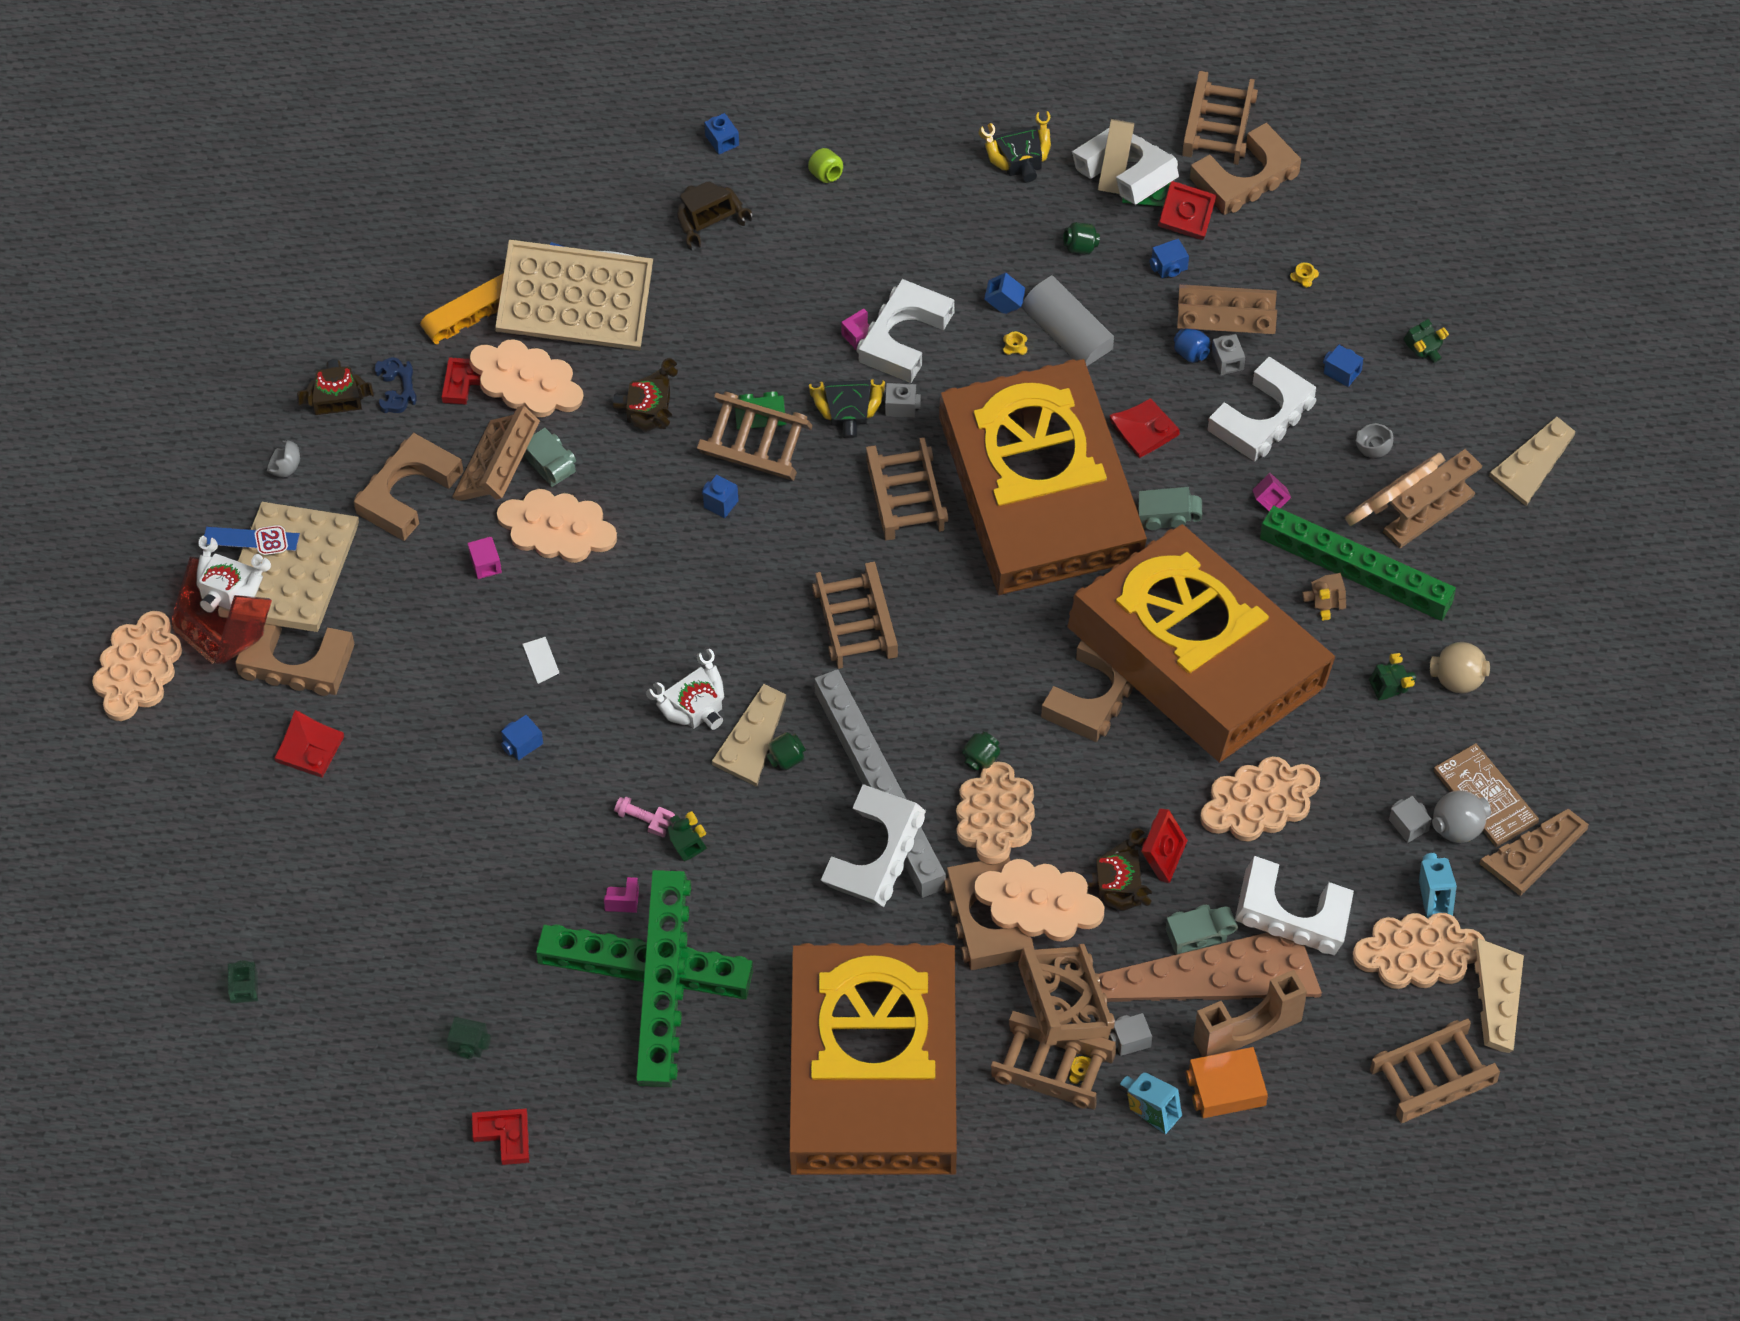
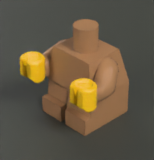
[1302,573,1346,621]

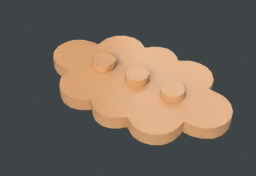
[470,340,584,417]
[1345,453,1446,526]
[497,489,617,563]
[92,611,182,721]
[1200,757,1320,841]
[956,762,1035,864]
[974,859,1104,941]
[1353,913,1485,989]

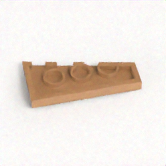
[1480,809,1589,896]

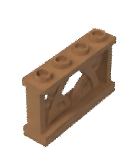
[1018,944,1115,1045]

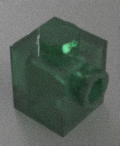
[447,1017,491,1059]

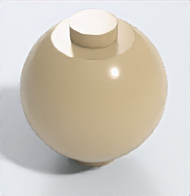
[1430,642,1490,693]

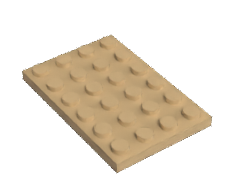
[495,240,653,351]
[218,502,359,632]

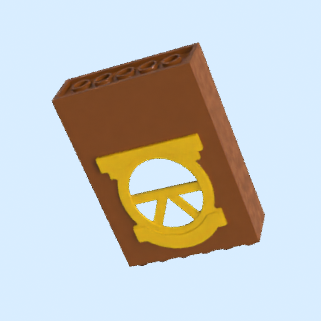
[939,359,1147,596]
[1067,524,1335,763]
[790,943,957,1175]

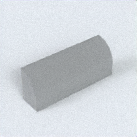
[1022,275,1114,366]

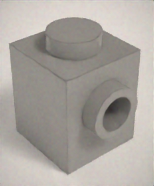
[1212,334,1245,375]
[885,383,921,417]
[1389,796,1431,843]
[1109,1013,1152,1056]

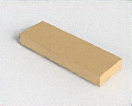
[1098,119,1134,194]

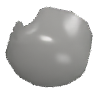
[1355,423,1393,458]
[267,440,300,477]

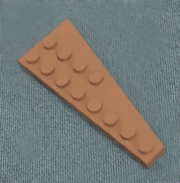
[1098,932,1322,1002]

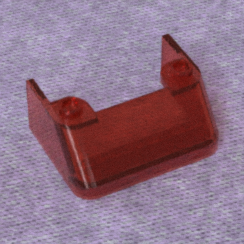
[172,557,272,664]

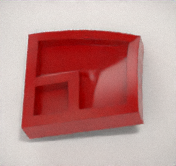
[1110,398,1180,458]
[275,710,344,778]

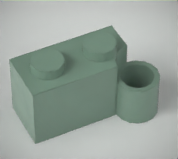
[523,428,576,487]
[1139,487,1202,530]
[1166,905,1238,955]

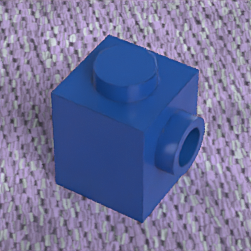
[704,113,739,154]
[1150,238,1189,278]
[984,273,1025,314]
[1323,345,1364,387]
[702,475,738,518]
[501,715,543,760]

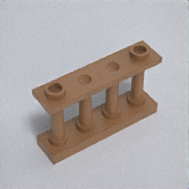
[1183,71,1258,165]
[1177,284,1277,334]
[697,392,812,481]
[866,438,948,541]
[1383,449,1482,548]
[812,562,898,669]
[991,1011,1116,1110]
[1370,1019,1500,1124]

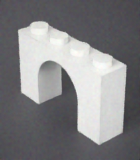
[1072,128,1179,205]
[857,279,954,383]
[1208,357,1316,462]
[821,785,926,907]
[1235,856,1354,956]

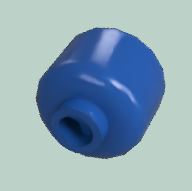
[1174,328,1210,363]

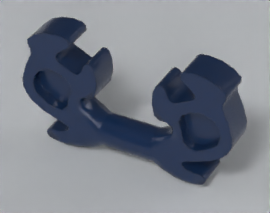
[375,357,417,413]

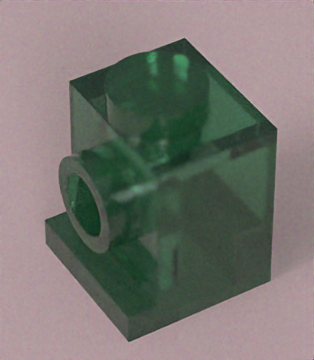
[228,960,258,1003]

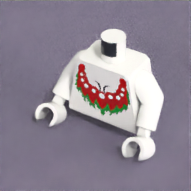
[197,536,271,612]
[646,649,724,730]

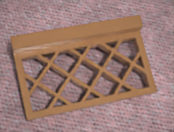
[453,406,540,501]

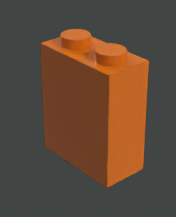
[1186,1047,1268,1118]

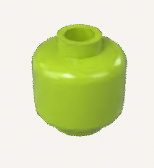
[808,148,843,183]

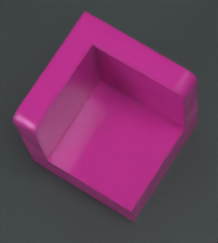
[841,309,870,350]
[1253,473,1291,511]
[468,537,502,579]
[604,877,639,913]

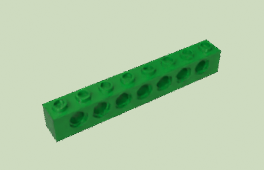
[1260,505,1456,621]
[636,870,691,1088]
[536,924,753,1000]

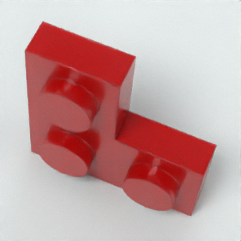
[442,358,481,405]
[472,1108,530,1165]

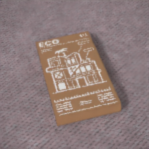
[1434,743,1539,847]

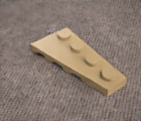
[1489,417,1575,506]
[712,684,786,787]
[1472,938,1524,1053]

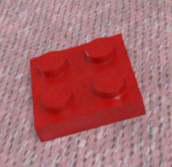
[1158,181,1217,240]
[1141,809,1188,883]

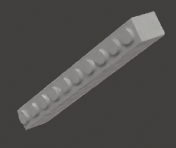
[815,669,946,898]

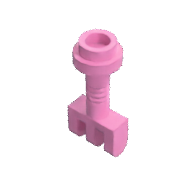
[614,797,675,837]

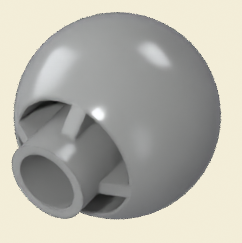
[1432,790,1491,843]

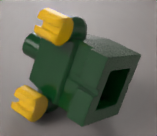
[1403,319,1449,363]
[1369,653,1416,701]
[668,811,707,862]

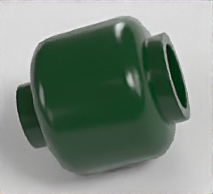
[1063,222,1100,254]
[962,731,1001,771]
[766,732,806,771]

